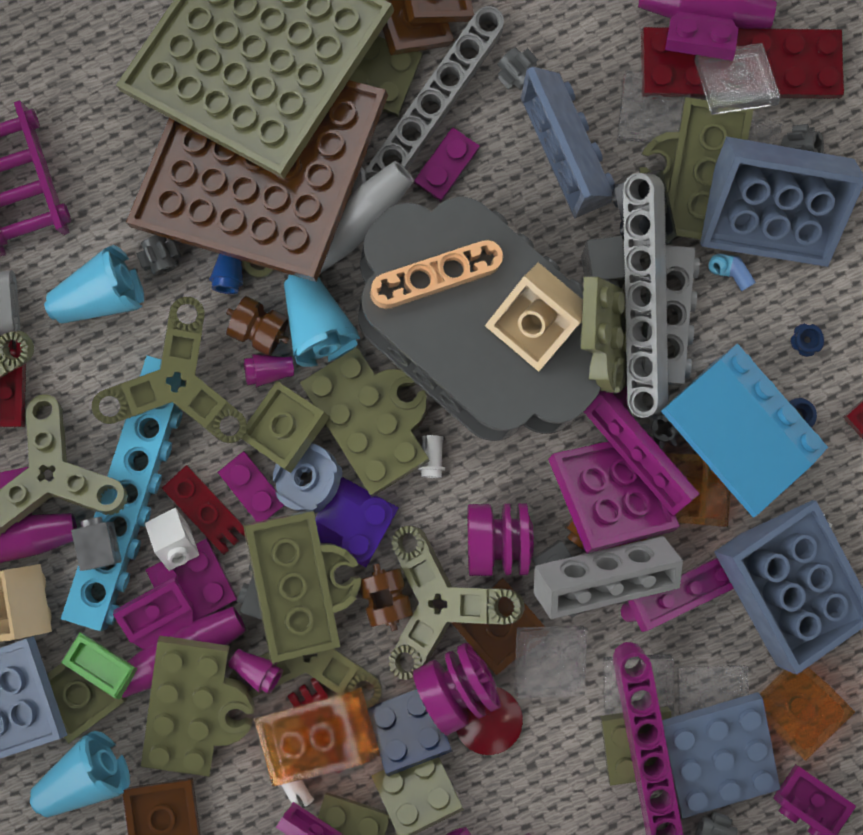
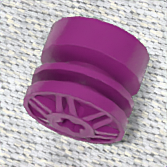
[467,503,534,576]
[413,642,501,736]

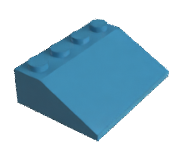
[661,343,828,518]

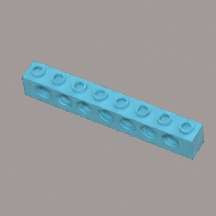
[61,355,185,631]

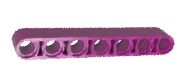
[613,642,683,835]

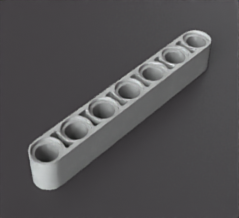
[365,6,504,181]
[623,173,668,418]

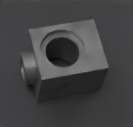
[71,517,122,571]

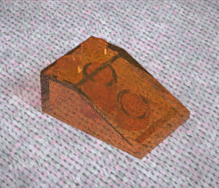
[254,688,381,787]

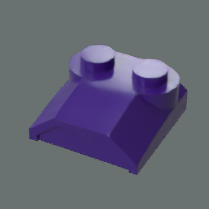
[315,477,399,568]

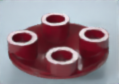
[456,687,523,755]

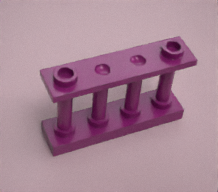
[0,100,71,257]

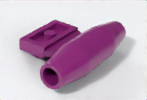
[638,0,777,61]
[0,467,77,563]
[113,577,246,698]

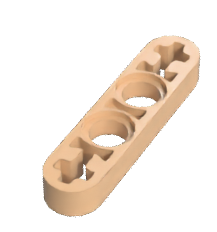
[370,240,503,309]

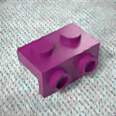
[773,764,856,835]

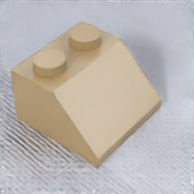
[485,262,583,371]
[0,564,52,642]

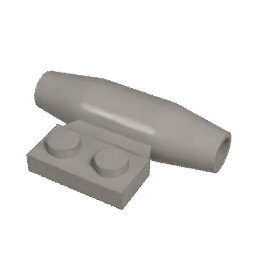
[320,161,414,274]

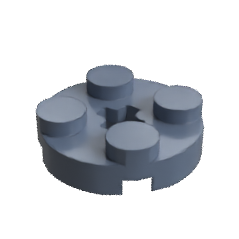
[273,443,343,513]

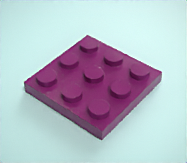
[548,441,680,554]

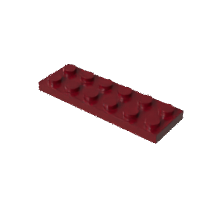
[641,27,844,99]

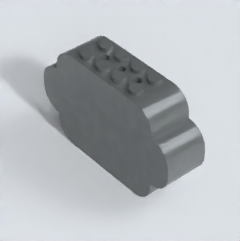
[358,197,601,441]

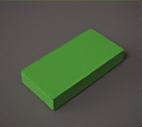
[61,633,137,699]

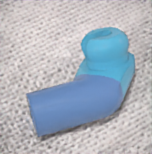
[708,253,756,291]

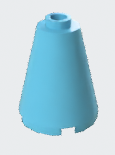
[44,245,145,324]
[284,274,360,367]
[30,731,130,817]

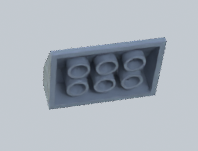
[521,67,615,219]
[700,136,863,267]
[714,500,863,675]

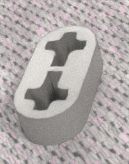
[0,270,20,335]

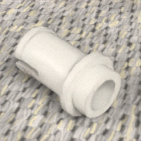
[418,435,445,478]
[275,763,314,808]

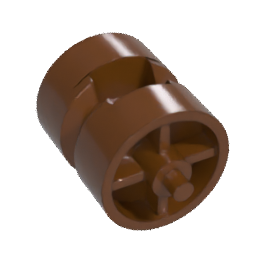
[226,296,290,356]
[360,563,413,632]

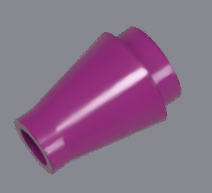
[244,354,294,388]
[228,649,283,694]

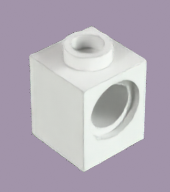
[145,507,199,571]

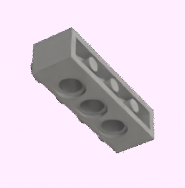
[642,245,700,386]
[534,536,683,619]

